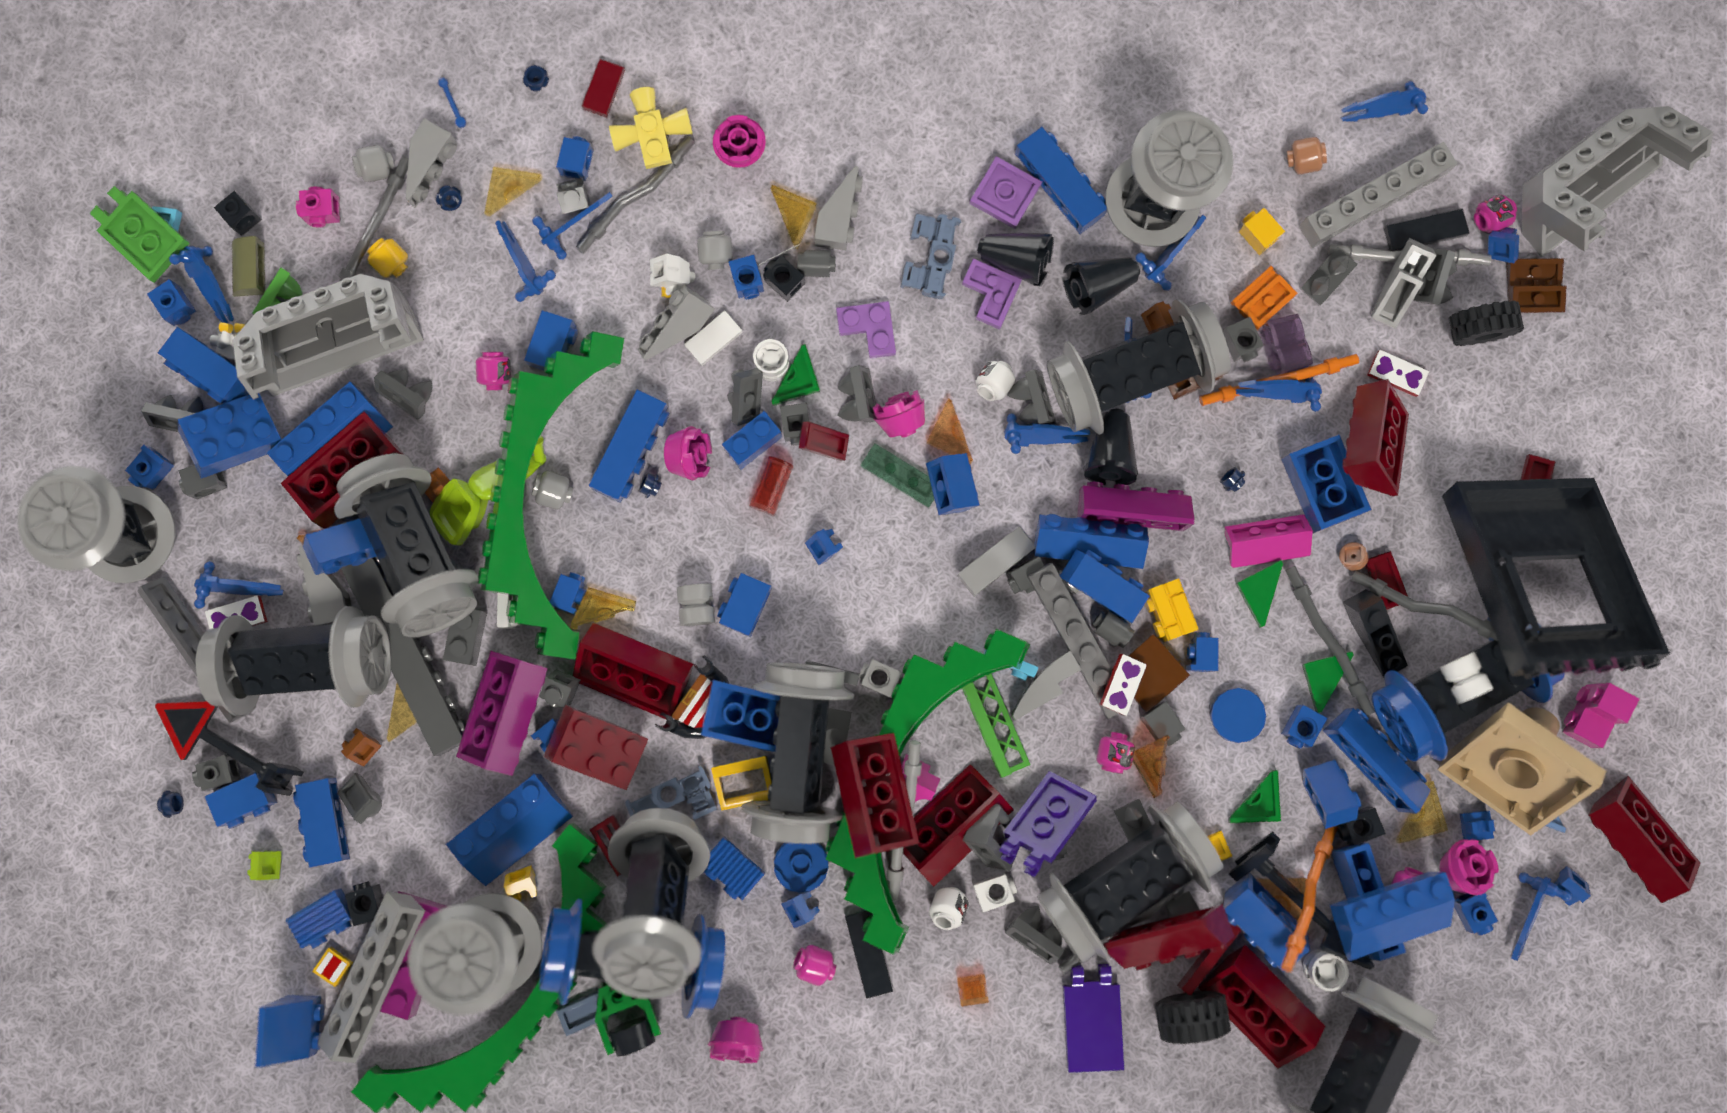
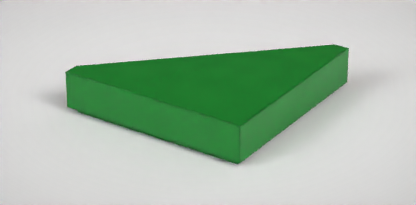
[772,344,820,406]
[1236,560,1283,628]
[1302,651,1354,713]
[1228,770,1281,823]

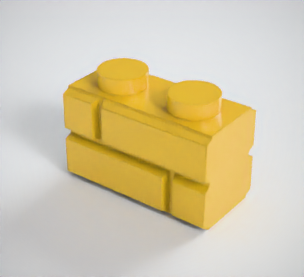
[1145,578,1199,642]

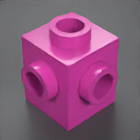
[296,186,340,228]

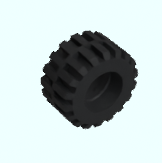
[1154,991,1231,1044]

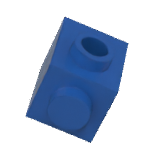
[147,279,197,326]

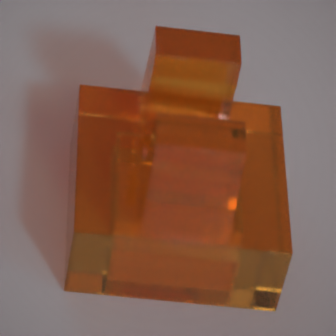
[957,973,989,1007]

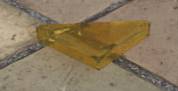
[484,167,543,216]
[771,185,817,250]
[571,587,636,630]
[387,683,417,742]
[1396,781,1448,844]

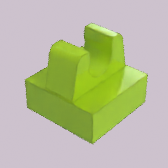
[247,851,281,880]

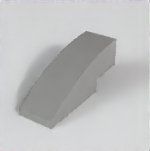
[1371,238,1436,329]
[957,527,1035,597]
[1011,651,1082,721]

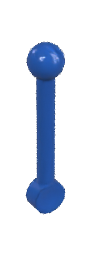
[438,77,466,128]

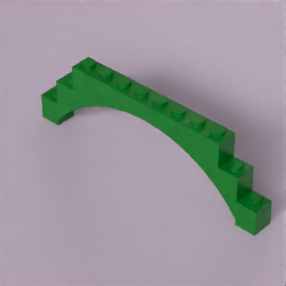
[478,331,624,659]
[825,629,1030,955]
[351,823,609,1113]

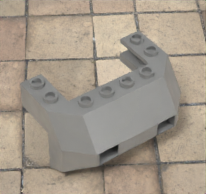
[1522,106,1713,258]
[233,274,424,399]

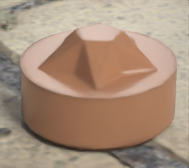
[1339,542,1368,571]

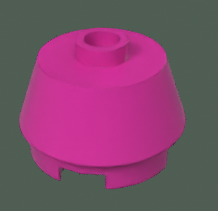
[713,115,766,168]
[873,390,925,438]
[664,426,712,481]
[1439,839,1499,895]
[708,1017,764,1063]

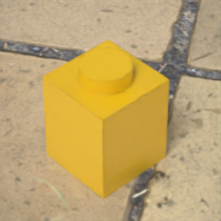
[1239,208,1285,255]

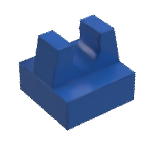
[1488,227,1519,263]
[805,529,843,565]
[1459,810,1495,840]
[1555,866,1591,906]
[781,891,820,928]

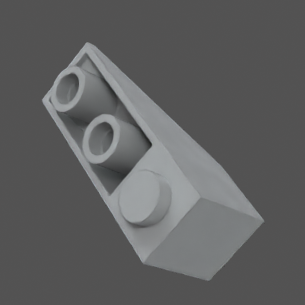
[405,118,457,208]
[814,166,863,251]
[638,285,714,360]
[297,545,351,625]

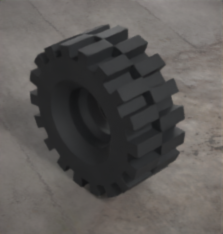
[1449,300,1524,346]

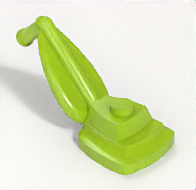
[429,436,546,546]

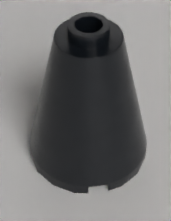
[977,233,1054,287]
[1063,257,1140,315]
[1083,408,1138,486]

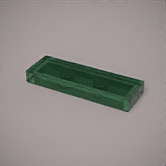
[860,443,935,509]

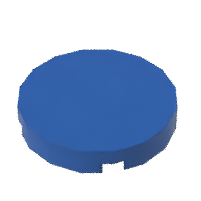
[1210,688,1266,743]
[774,842,829,893]

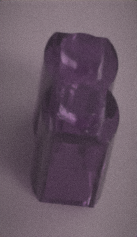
[1260,313,1313,375]

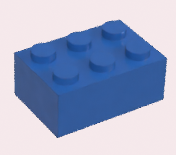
[158,327,250,404]
[177,393,281,479]
[1281,434,1372,534]
[1224,872,1310,972]

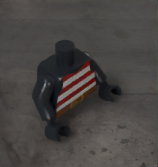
[655,655,730,739]

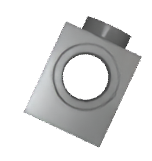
[859,659,902,699]

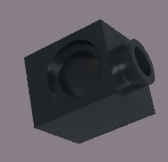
[213,191,262,236]
[763,255,806,302]
[1337,807,1386,846]
[345,881,383,927]

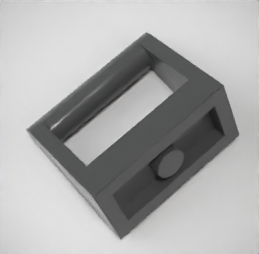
[963,804,1015,871]

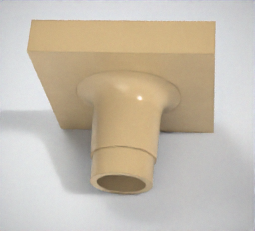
[1437,703,1606,836]

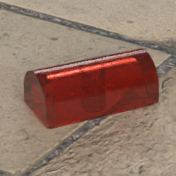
[749,456,794,516]

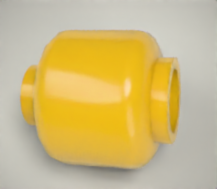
[367,238,408,278]

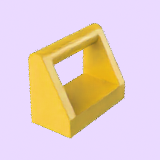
[711,756,772,811]

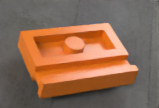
[1230,266,1298,331]

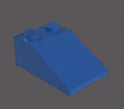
[700,680,781,752]
[255,995,325,1067]

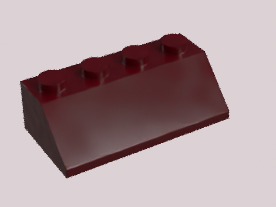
[1343,379,1409,496]
[280,412,405,529]
[572,623,694,719]
[830,733,919,858]
[903,764,1014,887]
[1589,776,1701,903]
[1102,904,1234,970]
[1198,945,1326,1069]

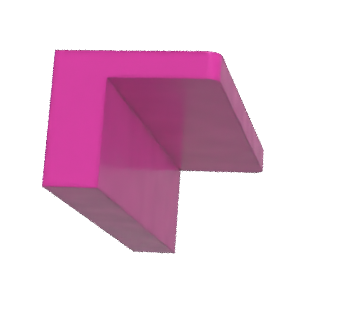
[1224,514,1313,568]

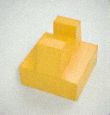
[503,865,537,902]

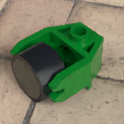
[595,981,661,1057]

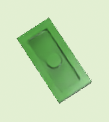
[252,267,303,315]

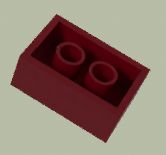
[543,705,648,791]

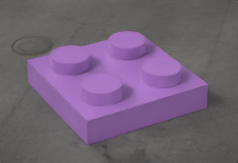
[969,156,1042,229]

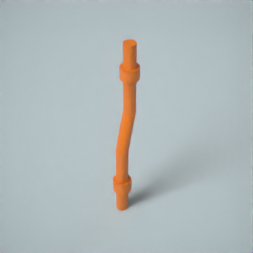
[1199,354,1359,406]
[1281,826,1337,972]

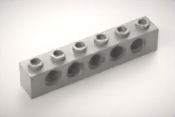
[1299,141,1458,249]
[318,891,425,1063]

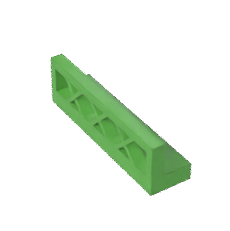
[962,674,1030,778]

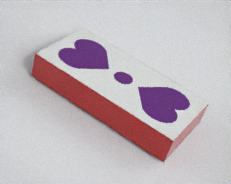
[1367,350,1429,397]
[205,595,268,629]
[1099,654,1147,716]

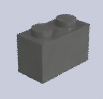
[443,609,487,666]

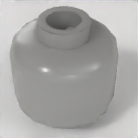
[352,144,394,182]
[697,231,733,270]
[531,471,573,510]

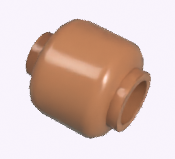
[1287,137,1327,175]

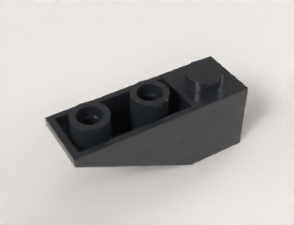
[1343,589,1408,678]

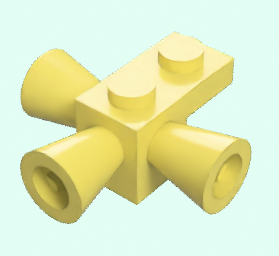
[609,87,693,169]

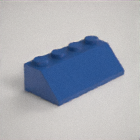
[267,382,393,476]
[1323,708,1431,814]
[446,773,573,886]
[1329,871,1455,961]

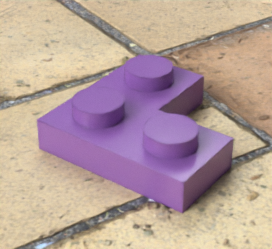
[962,259,1022,330]
[836,301,896,358]

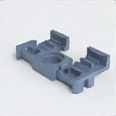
[900,214,961,299]
[625,766,718,820]

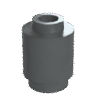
[798,250,836,277]
[1092,610,1135,648]

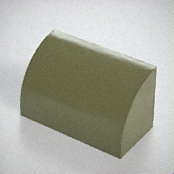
[232,236,265,297]

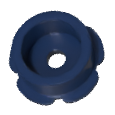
[523,65,549,92]
[436,185,462,211]
[1220,467,1245,492]
[639,473,662,498]
[157,790,184,818]

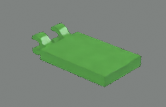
[90,186,190,283]

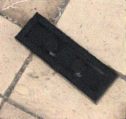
[1383,208,1470,251]
[845,910,893,999]

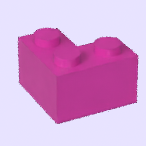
[1563,682,1640,748]

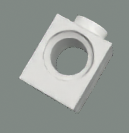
[972,873,1017,912]

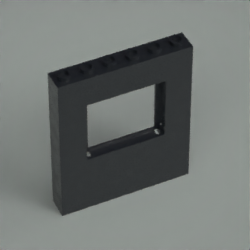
[1442,478,1671,678]

